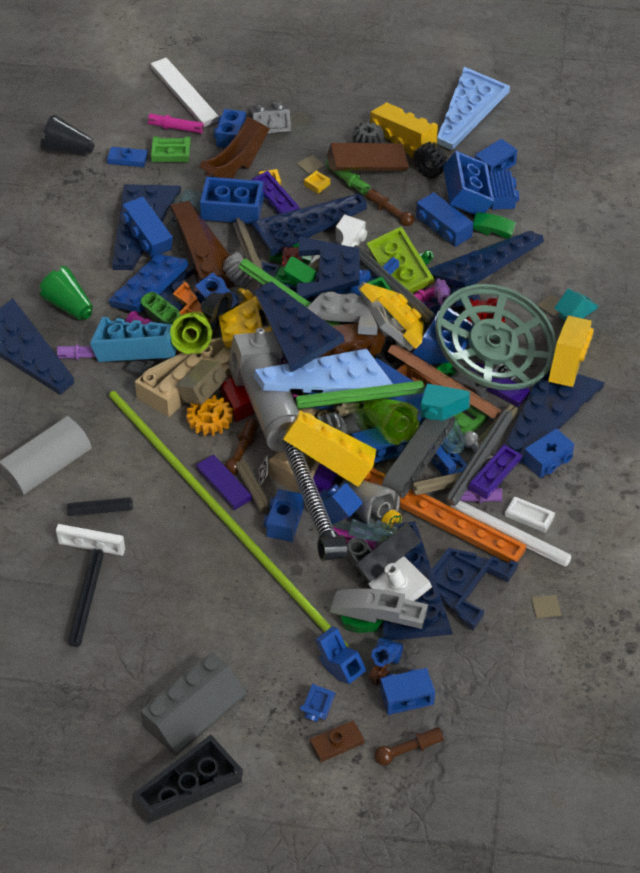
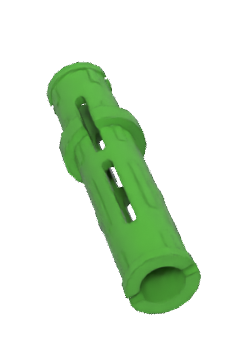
[325,159,371,195]

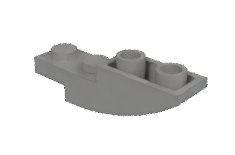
[330,589,428,629]

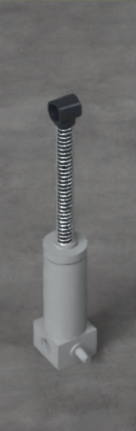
[228,328,347,561]

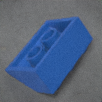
[413,308,474,364]

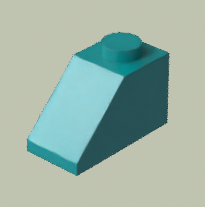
[554,288,599,321]
[421,383,470,421]

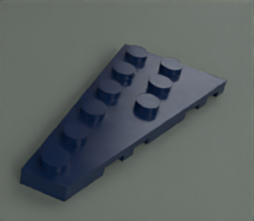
[112,184,181,271]
[252,193,367,256]
[428,231,544,288]
[254,282,345,372]
[0,298,74,395]
[505,365,605,463]
[383,521,453,641]

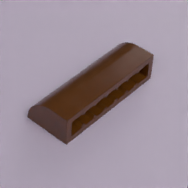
[327,143,409,171]

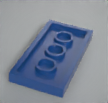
[108,254,189,313]

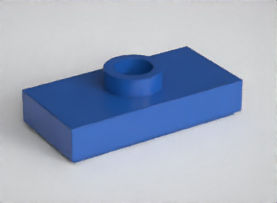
[107,147,148,167]

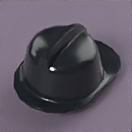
[201,292,233,332]

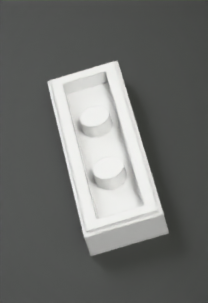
[56,524,125,556]

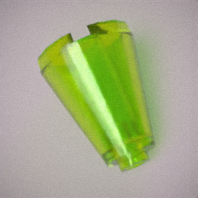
[364,398,420,445]

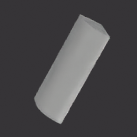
[0,416,92,495]

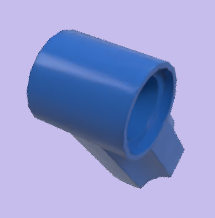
[371,637,403,667]

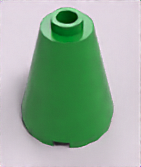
[38,266,93,320]

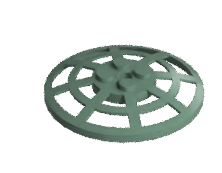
[436,284,557,390]

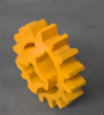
[187,395,233,436]

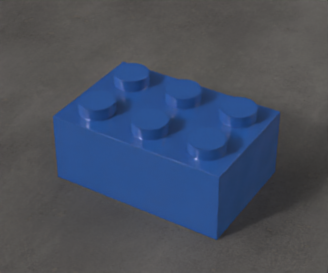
[443,150,495,214]
[200,177,264,224]

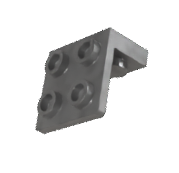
[249,102,291,133]

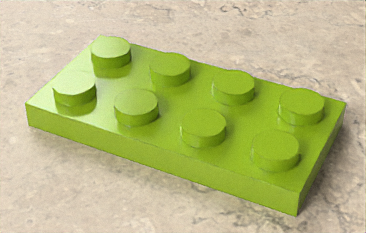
[367,226,435,294]

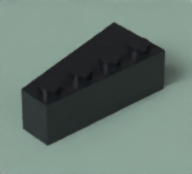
[132,734,243,824]

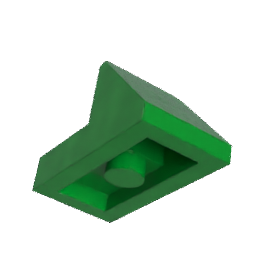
[274,256,317,286]

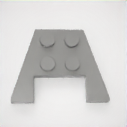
[358,282,414,351]
[307,292,378,335]

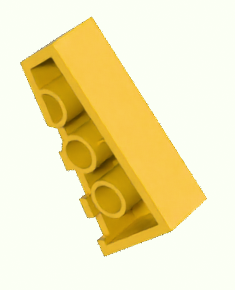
[370,102,438,158]
[549,315,594,387]
[283,411,377,487]

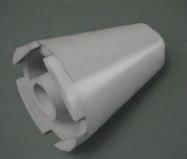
[340,479,400,530]

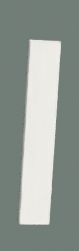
[151,58,219,127]

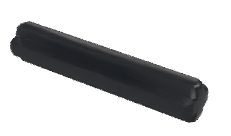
[67,497,133,516]

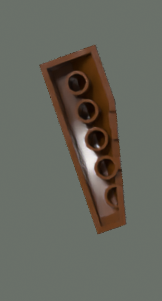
[170,201,239,292]

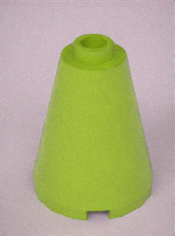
[170,311,212,354]

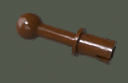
[366,188,414,226]
[224,419,259,475]
[374,726,444,766]

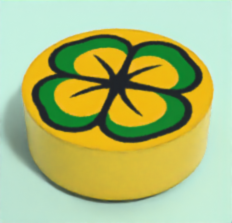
[381,510,402,533]

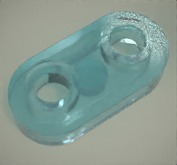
[442,419,465,454]

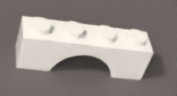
[310,215,367,263]

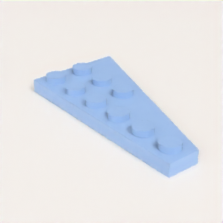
[437,67,510,150]
[253,349,393,393]

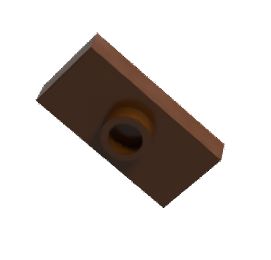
[310,720,365,763]

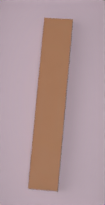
[388,345,502,419]

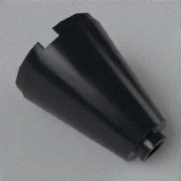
[40,115,95,156]

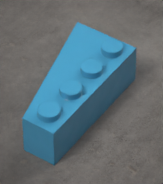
[90,316,177,362]

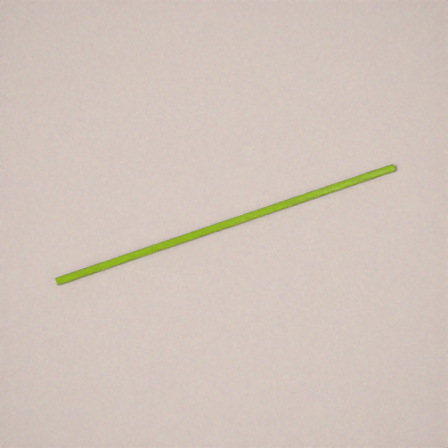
[109,391,348,647]

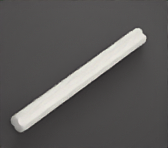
[450,500,571,567]

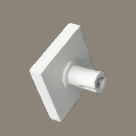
[368,556,432,601]

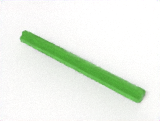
[239,258,342,326]
[296,381,424,409]

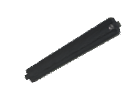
[68,548,104,647]

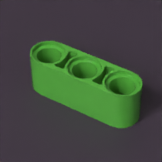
[141,292,181,324]

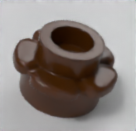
[369,664,390,684]

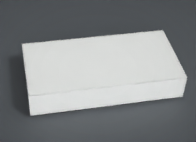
[505,496,555,533]

